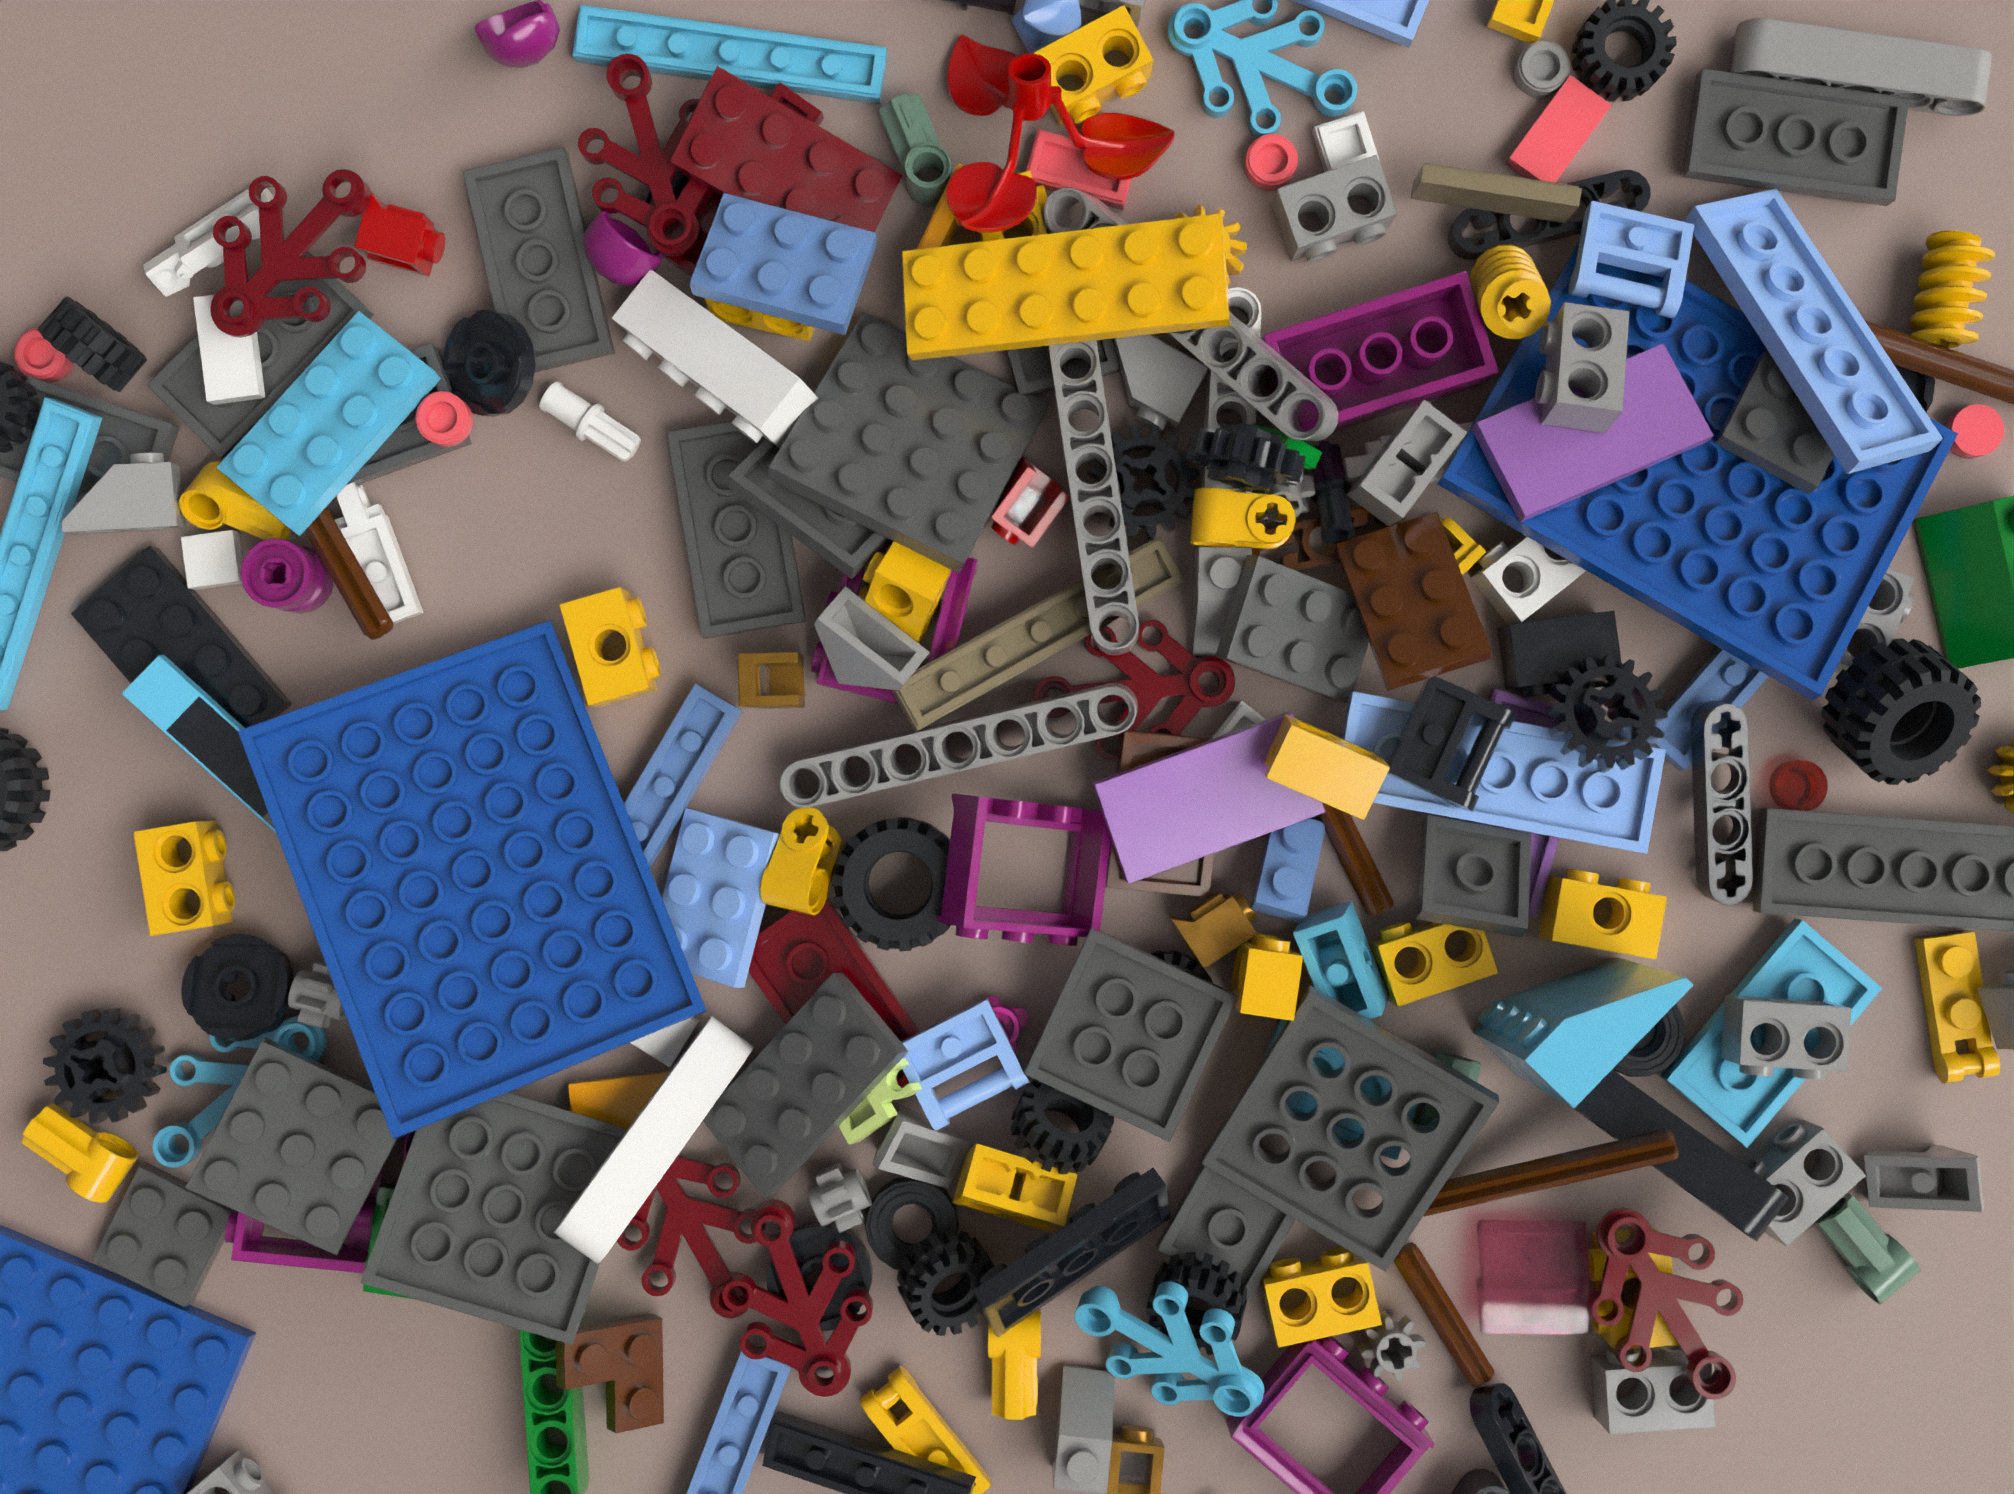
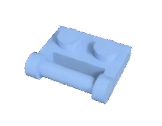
[1569,201,1695,318]
[901,998,1030,1131]

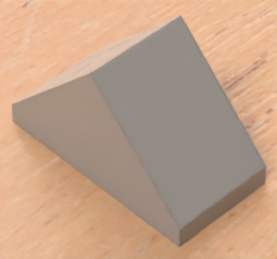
[814,586,930,690]
[872,1105,972,1189]

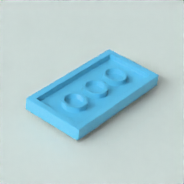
[216,311,441,536]
[1660,919,1883,1148]

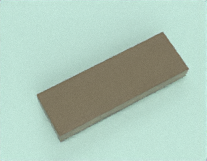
[1410,163,1582,223]

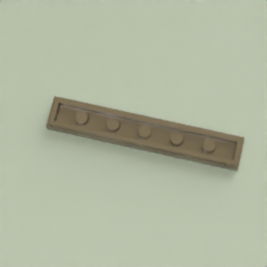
[891,536,1185,732]

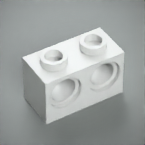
[1471,534,1586,625]

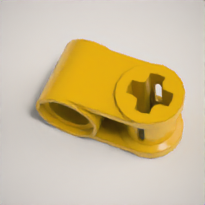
[1190,488,1296,550]
[760,807,843,915]

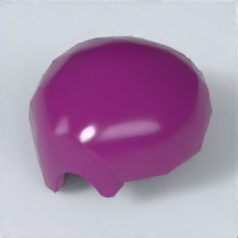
[474,0,560,68]
[583,210,663,286]

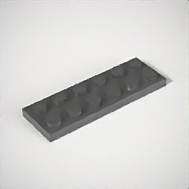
[1753,808,2014,931]

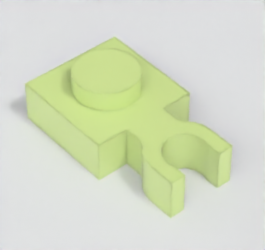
[839,1058,922,1145]

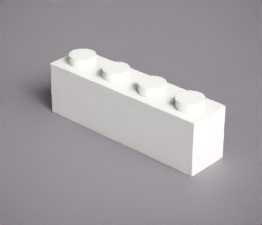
[612,270,819,448]

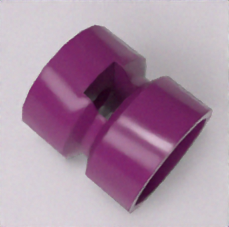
[240,539,334,614]

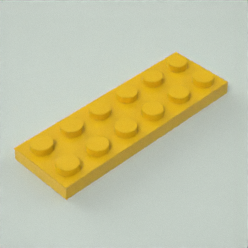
[902,213,1230,360]

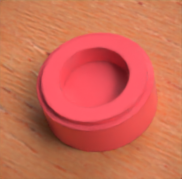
[1244,134,1298,190]
[14,328,73,383]
[416,391,473,447]
[1945,404,2004,459]

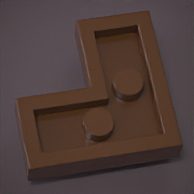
[556,1314,664,1433]

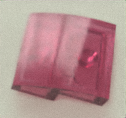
[1476,1220,1589,1334]

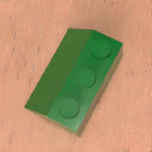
[1913,496,2014,669]

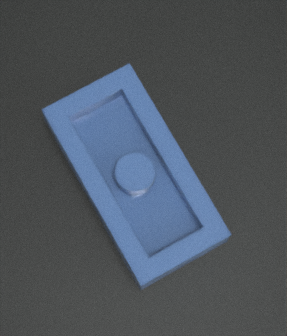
[1251,818,1325,924]

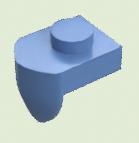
[1011,0,1081,53]

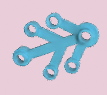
[1167,0,1357,138]
[153,1016,327,1168]
[1074,1282,1265,1417]

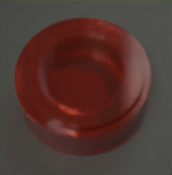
[1769,760,1828,811]

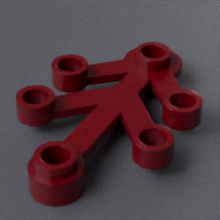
[578,54,709,256]
[210,169,371,338]
[1033,620,1235,760]
[617,1154,767,1319]
[722,1199,873,1397]
[1586,1207,1743,1399]

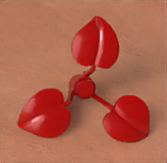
[947,34,1175,233]

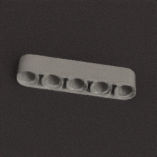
[1731,18,1992,116]

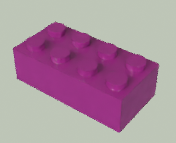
[1261,271,1499,441]

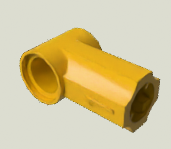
[179,461,292,541]
[21,1103,139,1203]
[988,1309,1041,1420]

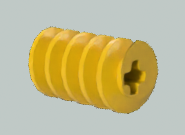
[1909,230,1995,348]
[1470,244,1551,339]

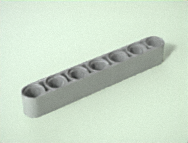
[1044,187,1339,441]
[1049,340,1139,655]
[780,683,1138,808]

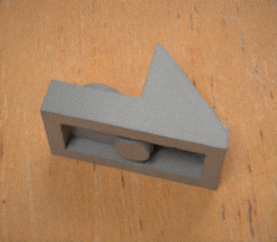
[1864,1145,1985,1212]

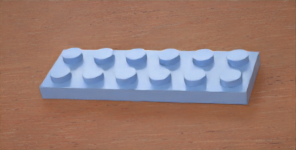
[1685,188,1943,474]
[1341,691,1666,854]

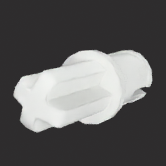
[539,381,641,462]

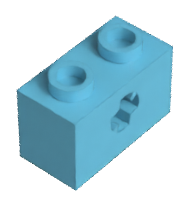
[1293,900,1389,1019]

